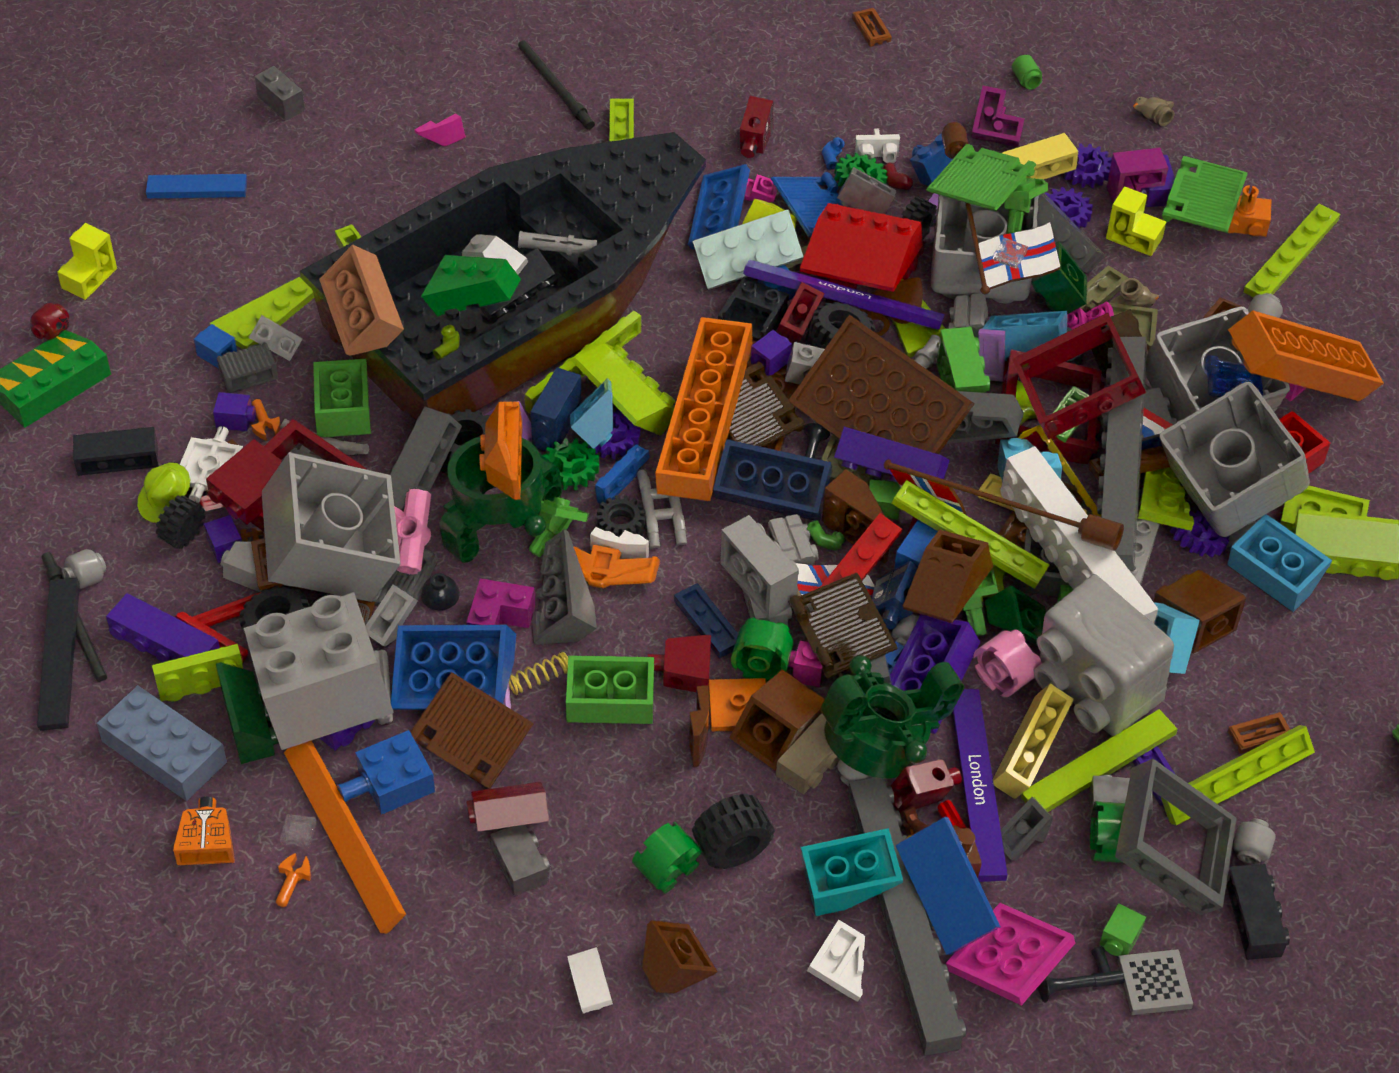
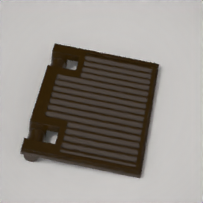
[728,362,806,447]
[788,572,898,679]

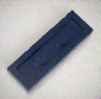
[674,583,738,659]

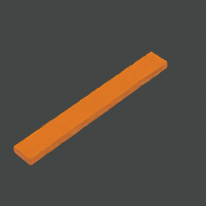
[284,740,406,934]

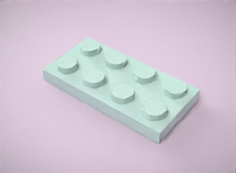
[693,210,804,290]

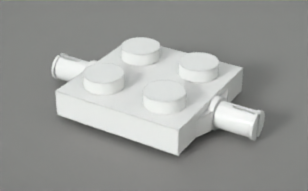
[180,427,243,503]

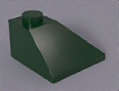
[985,585,1046,648]

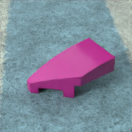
[414,114,466,146]

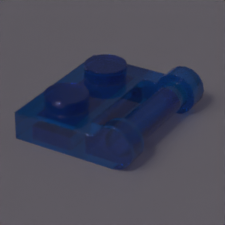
[1204,355,1263,397]

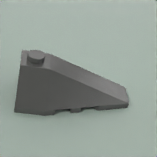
[532,529,597,645]

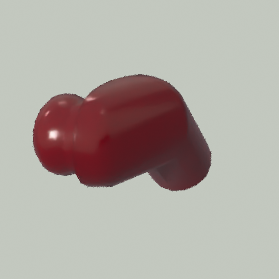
[883,163,913,190]

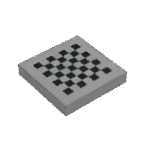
[1118,949,1193,1015]

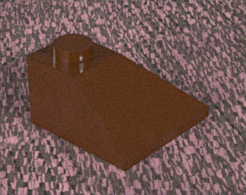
[642,920,718,994]

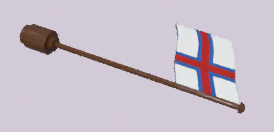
[941,122,1060,295]

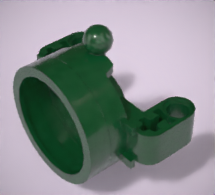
[439,436,562,563]
[820,655,964,779]

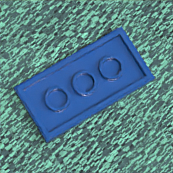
[688,164,750,249]
[895,817,1001,955]

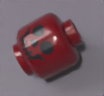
[30,303,69,340]

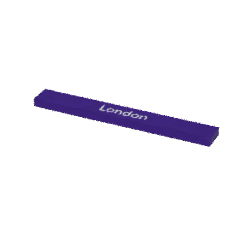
[743,260,945,330]
[952,689,1007,882]

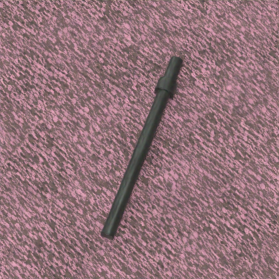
[518,40,595,129]
[41,552,107,683]

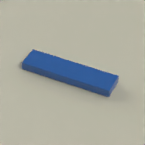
[146,174,247,198]

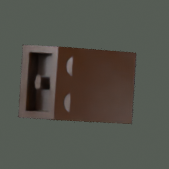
[822,469,889,563]
[903,529,993,623]

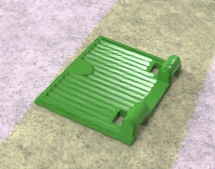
[926,144,1036,211]
[1162,156,1247,233]

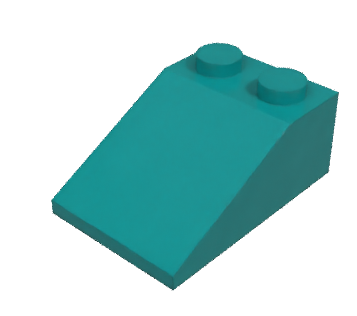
[801,828,903,916]

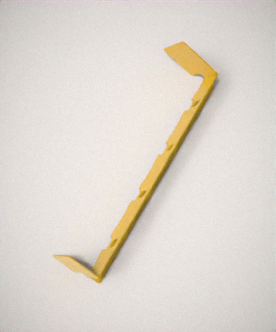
[1018,425,1102,517]

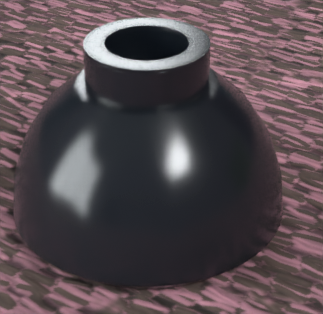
[421,573,460,610]

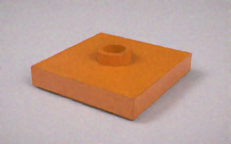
[709,678,766,731]

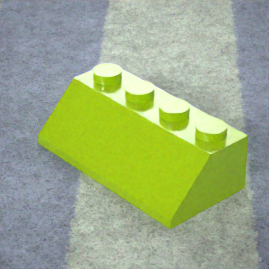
[572,343,675,435]
[1291,509,1399,580]

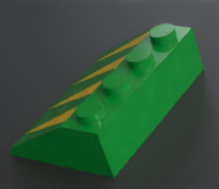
[0,330,111,428]

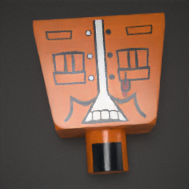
[173,796,235,865]

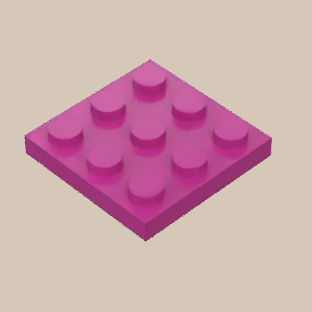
[946,903,1075,1006]

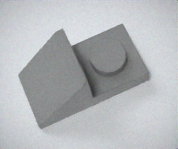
[365,585,418,646]

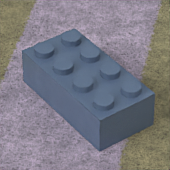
[97,685,227,801]

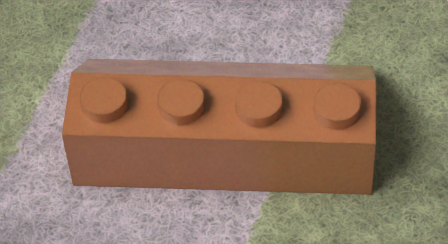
[319,245,404,356]

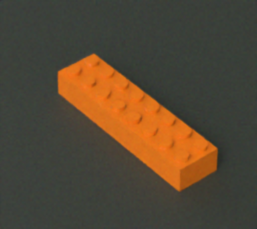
[1228,310,1384,401]
[656,317,753,501]

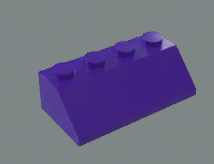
[890,615,980,734]

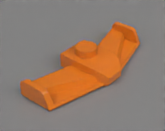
[574,545,660,589]

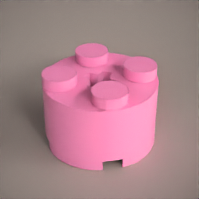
[974,630,1042,697]

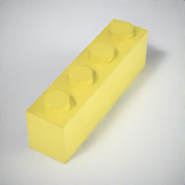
[1003,133,1078,180]
[993,683,1074,799]

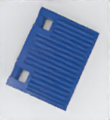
[770,172,843,237]

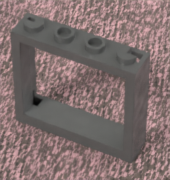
[1115,759,1236,915]

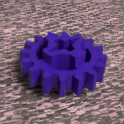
[1062,143,1112,188]
[1045,187,1093,229]
[583,409,640,459]
[1170,510,1230,557]

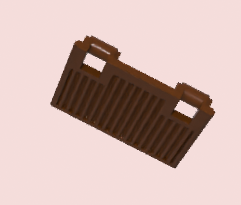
[411,672,534,789]

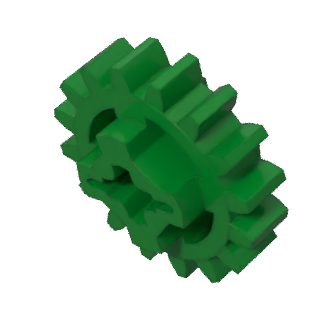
[834,153,887,187]
[543,438,599,490]

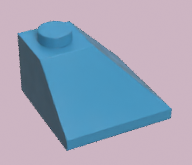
[570,378,613,449]

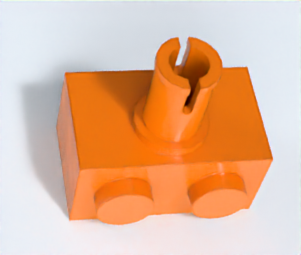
[1217,185,1271,237]

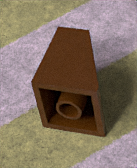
[1153,570,1246,654]
[729,670,825,771]

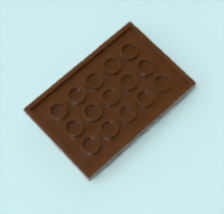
[789,315,975,454]

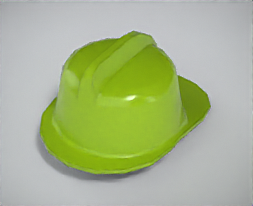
[137,463,191,523]

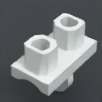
[855,128,900,163]

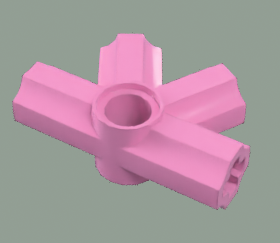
[394,489,431,575]

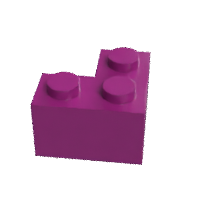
[972,86,1025,147]
[1107,148,1168,203]
[466,578,535,628]

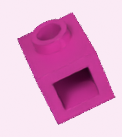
[789,641,824,687]

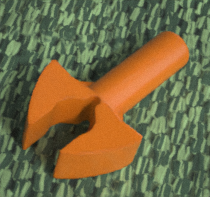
[251,399,281,441]
[276,853,311,907]

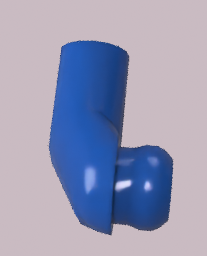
[822,137,845,170]

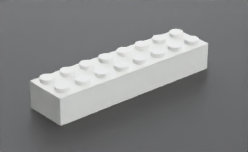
[1000,446,1158,623]

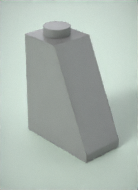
[221,542,262,592]

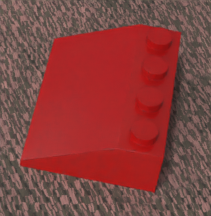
[800,203,923,292]

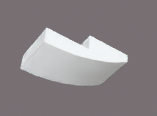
[590,527,649,559]
[567,947,613,1013]

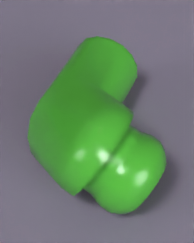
[807,521,845,551]

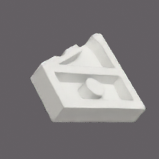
[807,920,865,1002]

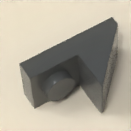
[1001,797,1054,861]

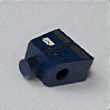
[872,561,918,630]

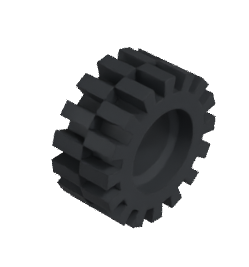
[901,196,937,240]
[156,495,205,549]
[597,495,645,537]

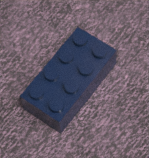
[713,439,833,522]

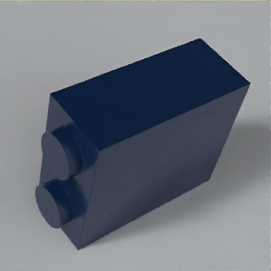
[530,367,582,451]

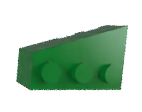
[422,255,521,316]

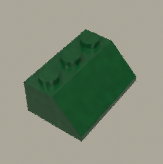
[216,662,278,764]

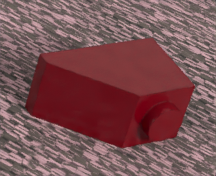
[776,282,825,344]

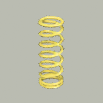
[509,652,568,695]

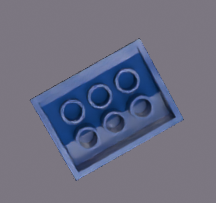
[391,625,516,710]

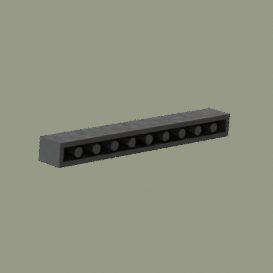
[1097,337,1147,571]
[848,777,966,1056]

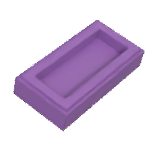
[978,329,1005,381]

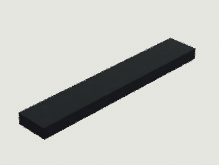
[37,577,80,731]

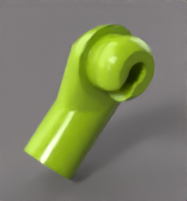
[433,325,459,360]

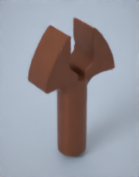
[900,806,928,836]

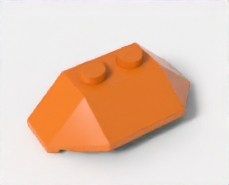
[480,402,522,500]

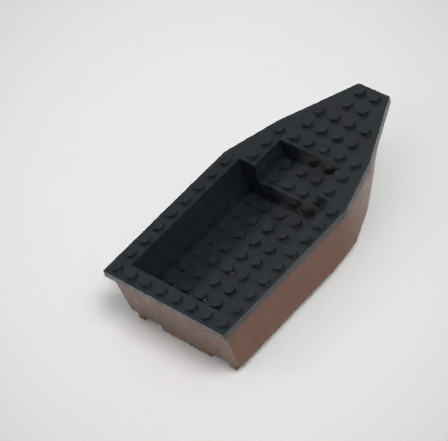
[300,132,706,420]

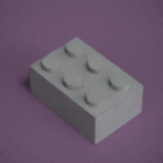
[720,515,799,619]

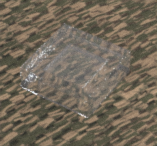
[993,238,1028,269]
[280,814,317,848]

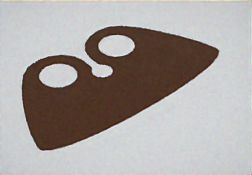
[850,277,923,336]

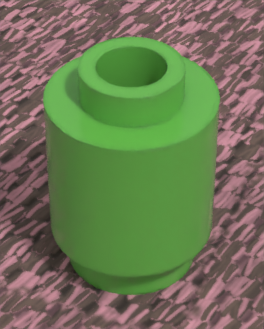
[1012,55,1042,89]

